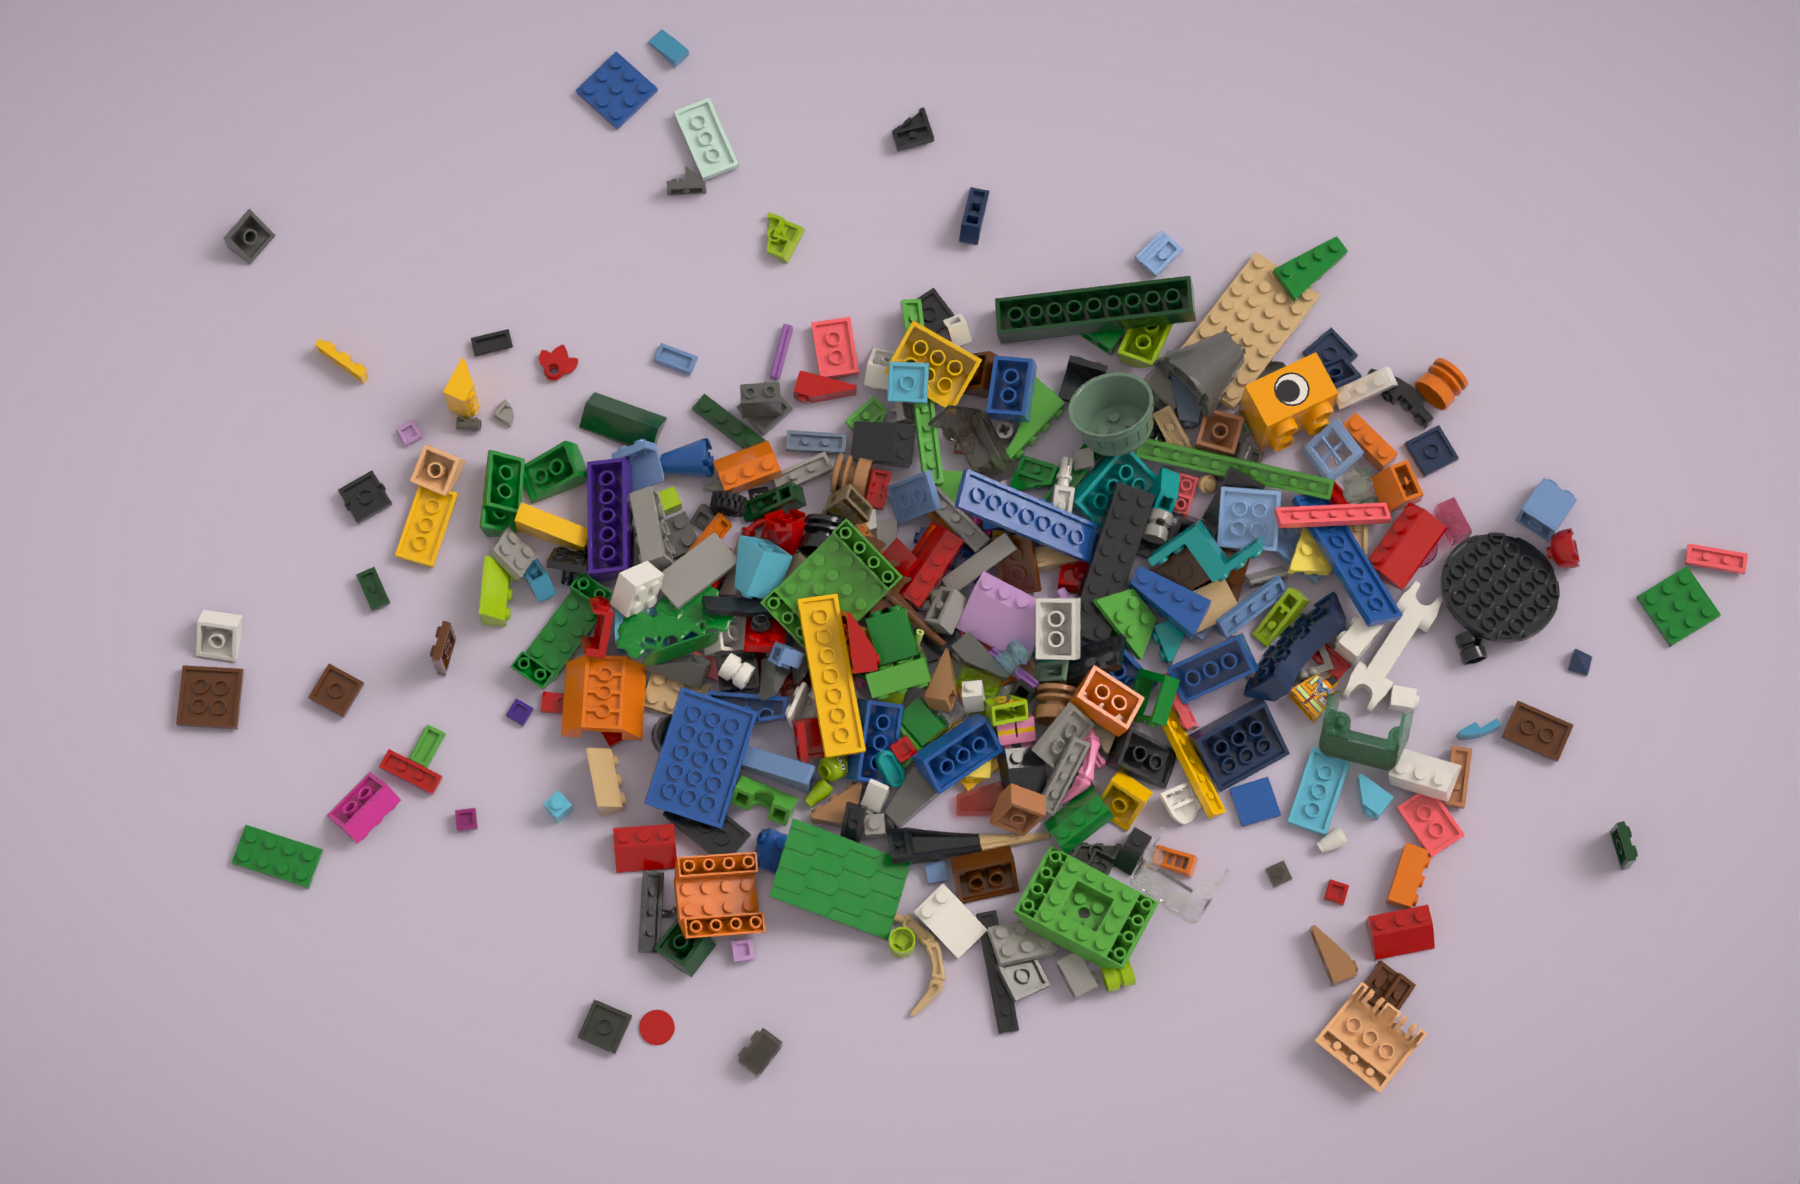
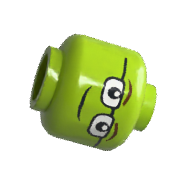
[818,756,848,782]

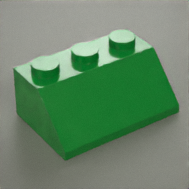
[1043,787,1115,854]

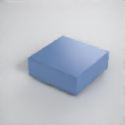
[924,860,948,885]

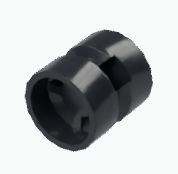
[1455,631,1488,665]

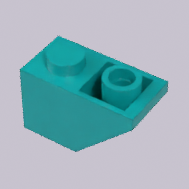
[1150,467,1180,513]
[1151,621,1184,667]

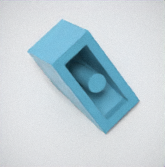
[1356,773,1394,820]

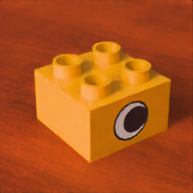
[1238,352,1338,452]

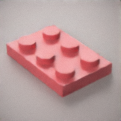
[811,317,859,378]
[1396,793,1465,858]

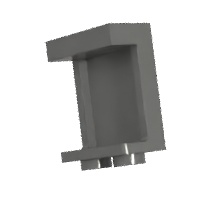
[740,382,782,418]

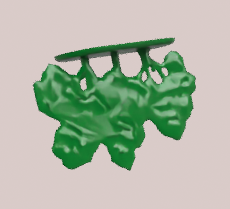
[616,586,734,666]

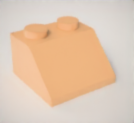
[410,444,467,496]

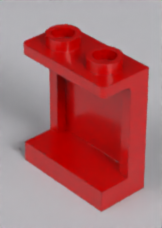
[580,596,614,658]
[792,716,846,763]

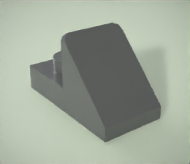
[666,166,706,196]

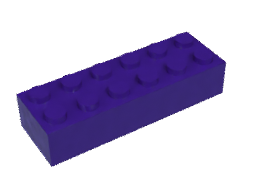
[587,457,633,582]

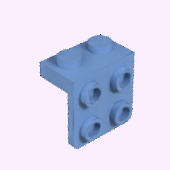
[611,439,664,492]

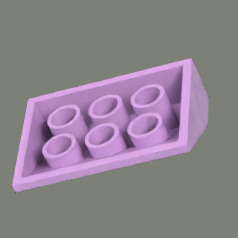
[956,571,1036,665]

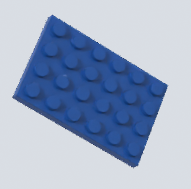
[644,687,758,829]

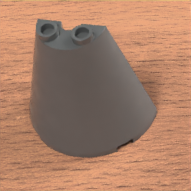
[1153,331,1246,419]

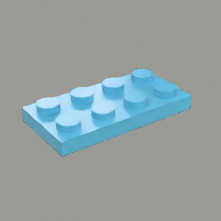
[1287,747,1351,836]

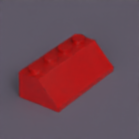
[1368,502,1447,591]

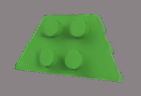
[1093,589,1156,659]

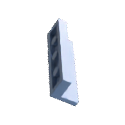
[1213,575,1287,638]

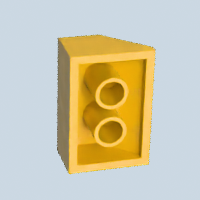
[443,358,480,418]

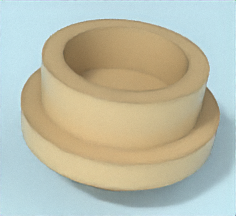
[1198,474,1217,494]

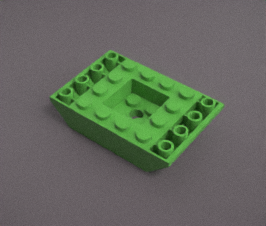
[1014,845,1159,969]

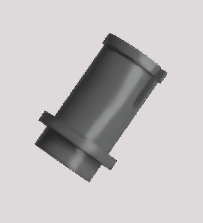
[456,417,482,433]

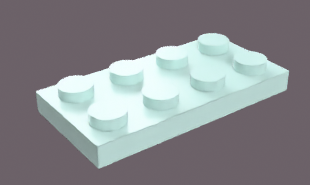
[674,97,739,181]

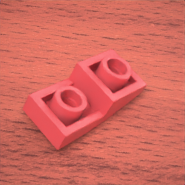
[1172,472,1199,515]

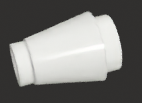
[1317,827,1348,853]

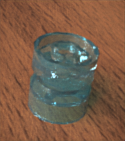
[994,639,1032,676]

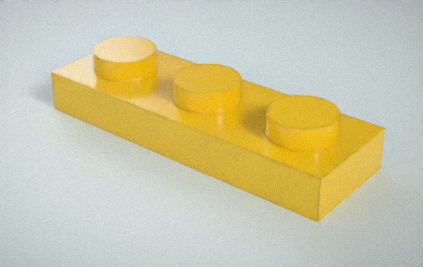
[315,338,368,384]

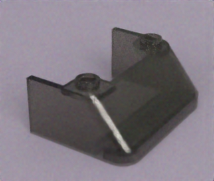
[927,405,1016,486]

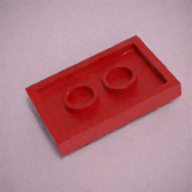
[744,617,786,653]

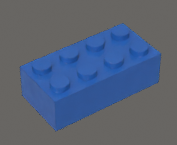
[1166,633,1259,705]

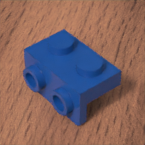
[754,828,788,875]

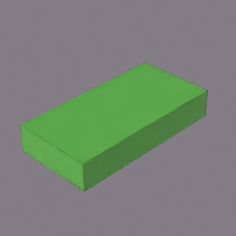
[409,724,446,768]

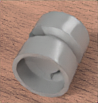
[1142,508,1174,544]

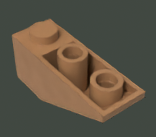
[924,648,958,712]

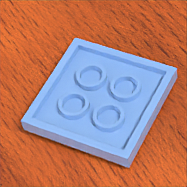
[1217,486,1282,551]

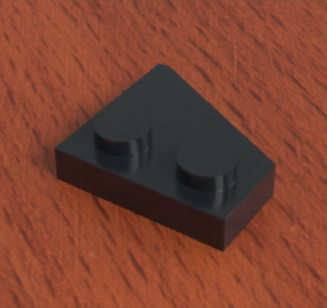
[892,107,935,151]

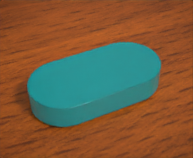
[875,750,906,788]

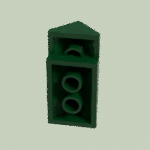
[579,392,667,446]

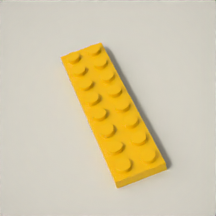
[797,594,866,758]

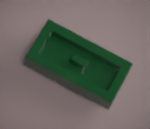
[356,567,391,612]

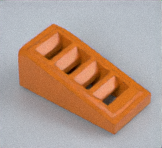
[1151,845,1198,878]

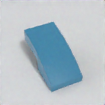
[1456,718,1501,740]

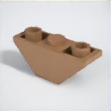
[810,781,862,828]

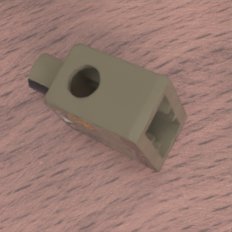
[822,484,873,525]

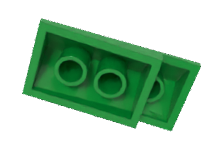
[479,450,525,537]

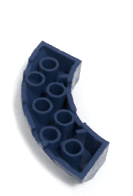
[1244,591,1347,702]

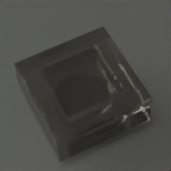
[1265,860,1293,888]

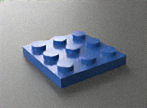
[576,51,658,130]

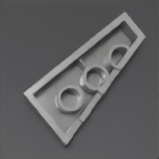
[629,486,676,572]

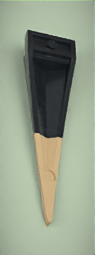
[886,827,1051,864]

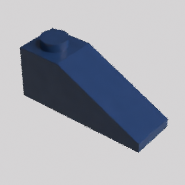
[959,187,989,245]

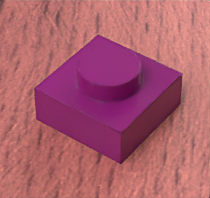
[455,808,478,832]

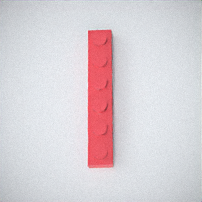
[1274,502,1392,528]

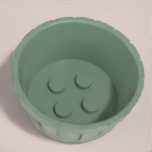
[1068,372,1154,456]

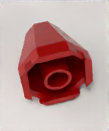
[764,509,806,555]

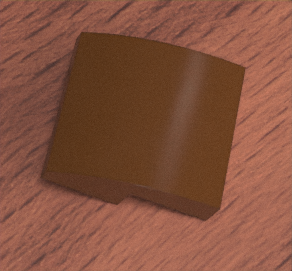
[1362,961,1416,1011]

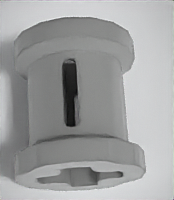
[995,421,1013,444]

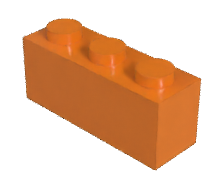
[1343,412,1398,472]
[1386,843,1431,909]

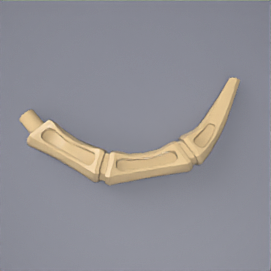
[894,913,946,1017]

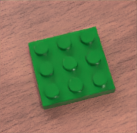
[1637,566,1721,647]

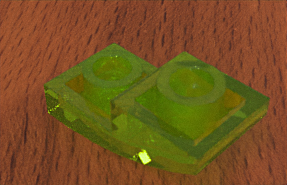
[956,666,1002,698]

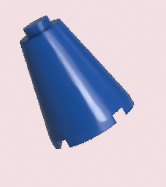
[660,438,715,478]

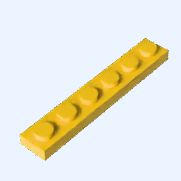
[1161,708,1226,819]

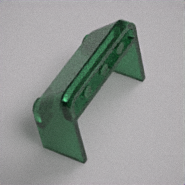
[1319,690,1414,770]

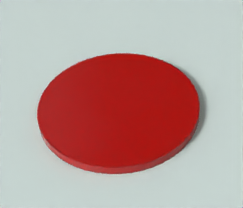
[639,1010,675,1045]

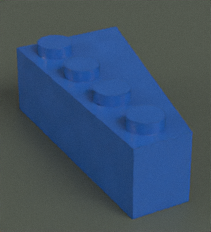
[1129,565,1211,641]
[707,690,789,725]

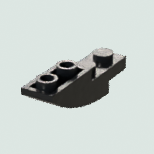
[1367,369,1434,429]

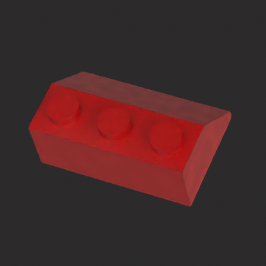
[613,824,677,873]
[1365,905,1435,960]

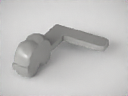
[1297,645,1334,681]

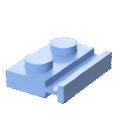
[1135,230,1183,278]

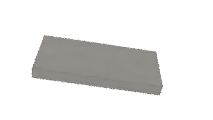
[659,532,737,610]

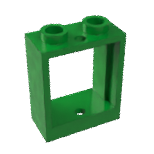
[1132,668,1180,728]

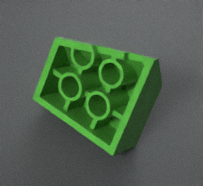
[865,651,931,700]

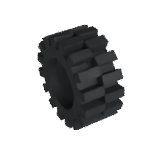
[709,490,747,518]

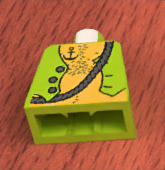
[984,695,1029,726]

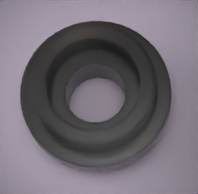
[750,614,771,633]

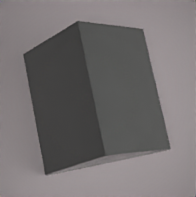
[224,209,276,264]

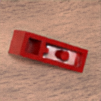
[793,370,857,403]

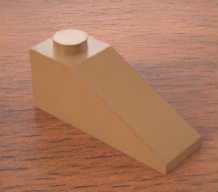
[1309,925,1358,987]

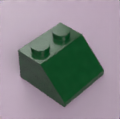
[654,917,716,977]

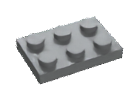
[1031,702,1095,769]
[987,920,1059,967]

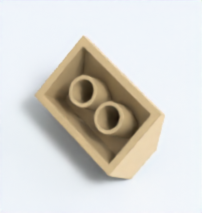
[586,748,627,816]

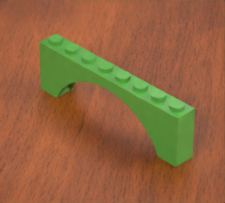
[938,377,1065,514]

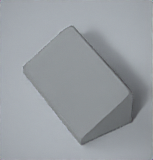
[1245,566,1289,589]

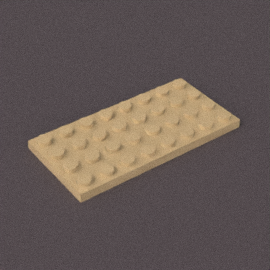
[1181,252,1320,410]

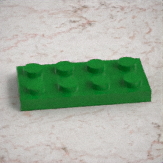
[231,825,323,889]

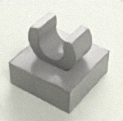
[890,402,914,425]

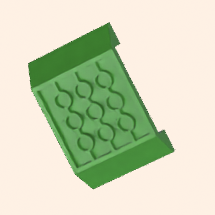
[760,518,903,649]

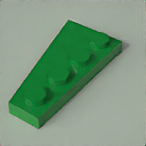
[1272,236,1348,303]

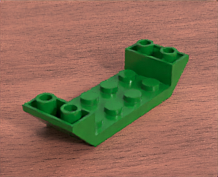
[510,573,613,690]

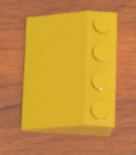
[884,320,982,412]

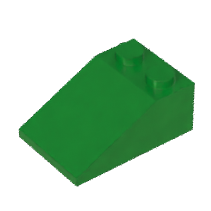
[523,440,587,503]

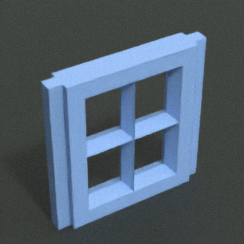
[1302,418,1364,480]

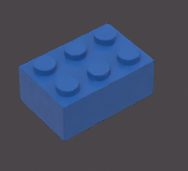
[986,356,1037,423]

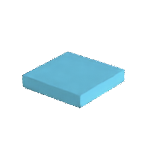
[887,362,929,403]

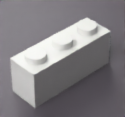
[1336,367,1398,410]

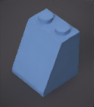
[1515,478,1577,542]

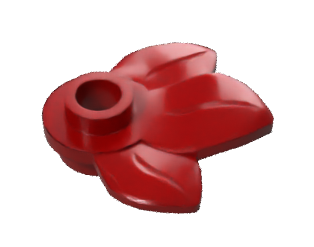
[539,345,578,381]

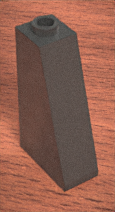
[884,764,940,829]

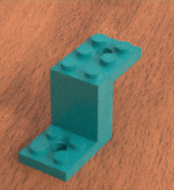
[1148,520,1265,583]

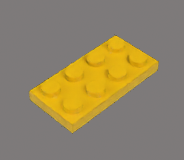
[395,485,458,568]

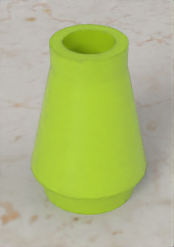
[804,778,834,807]

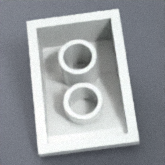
[914,884,987,959]

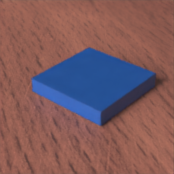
[1229,777,1281,827]

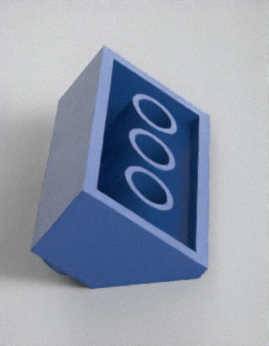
[846,698,904,785]
[912,713,1003,794]

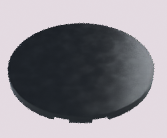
[1441,533,1560,643]

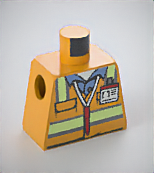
[1288,674,1338,724]

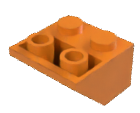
[1370,459,1424,513]

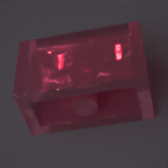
[1433,497,1472,546]

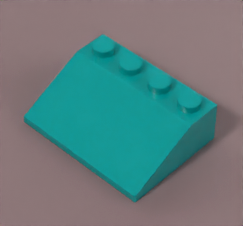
[1072,452,1157,530]

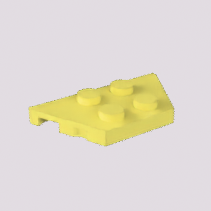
[1287,527,1332,575]

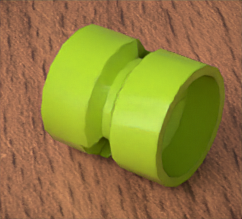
[889,927,916,958]
[1100,960,1136,993]

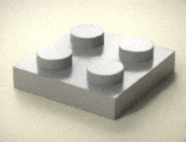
[488,527,537,581]

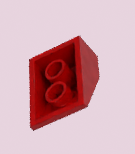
[840,610,880,674]

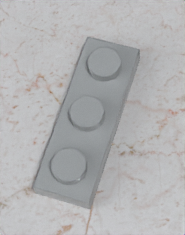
[773,452,833,487]

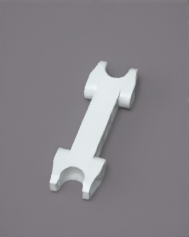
[1342,581,1443,713]

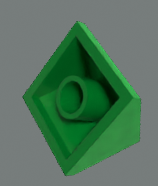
[901,697,950,748]

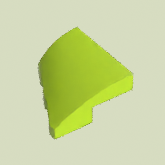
[767,212,805,263]

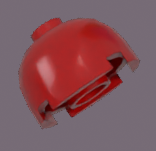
[1547,528,1580,569]

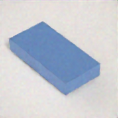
[654,343,698,376]

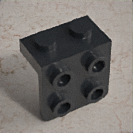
[1058,355,1108,403]

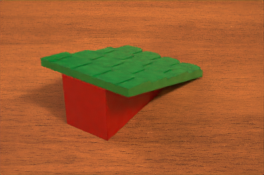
[769,819,911,941]

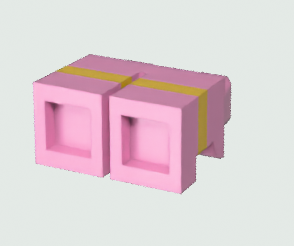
[996,712,1036,750]

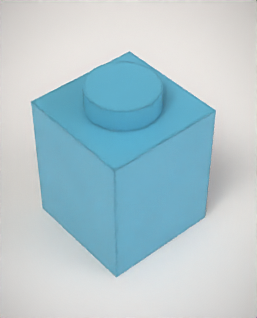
[543,790,573,823]

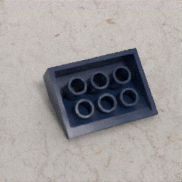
[1188,699,1290,792]

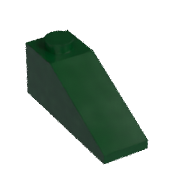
[743,481,807,522]

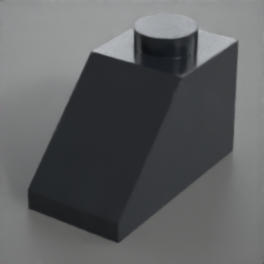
[1113,827,1152,876]

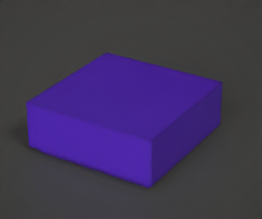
[506,699,534,727]

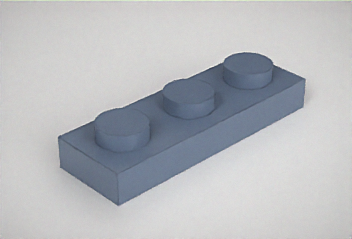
[786,430,846,455]

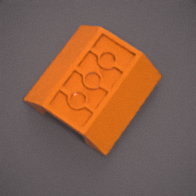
[561,655,647,741]
[674,852,766,939]

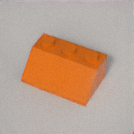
[712,440,782,494]
[1070,665,1144,737]

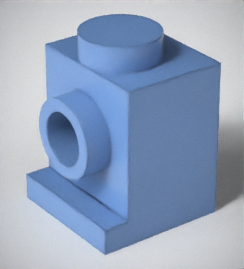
[768,641,804,669]

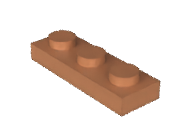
[1444,745,1472,809]

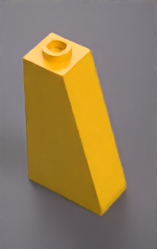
[514,502,588,551]

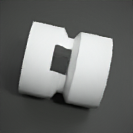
[718,653,756,690]

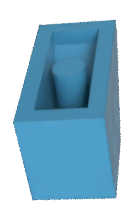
[523,558,557,603]

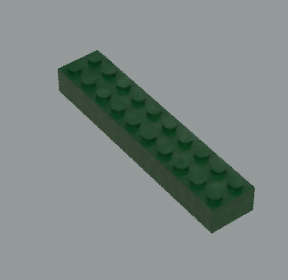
[995,276,1196,344]

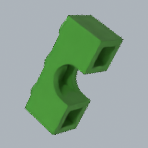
[730,775,798,826]

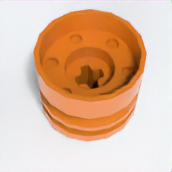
[1415,358,1468,411]

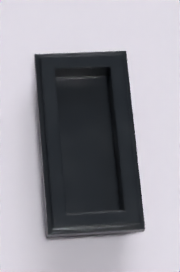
[470,329,513,357]

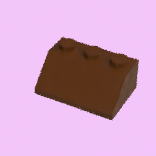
[950,845,1019,904]

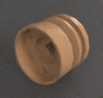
[830,453,873,498]
[1034,683,1077,726]

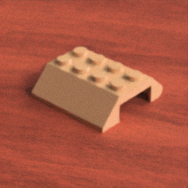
[1315,982,1427,1093]

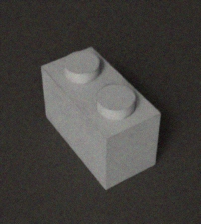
[924,586,968,635]
[1056,953,1099,1001]

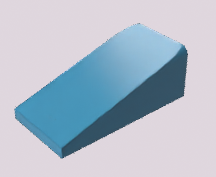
[648,29,689,68]

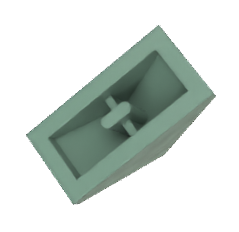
[1035,660,1069,684]

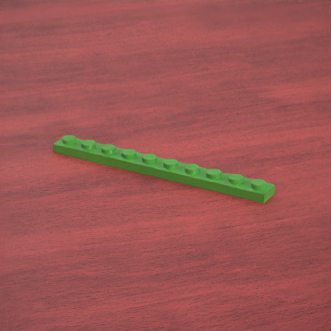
[900,299,944,486]
[1136,438,1335,500]

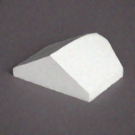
[1159,781,1202,825]

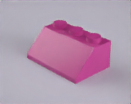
[327,772,401,843]

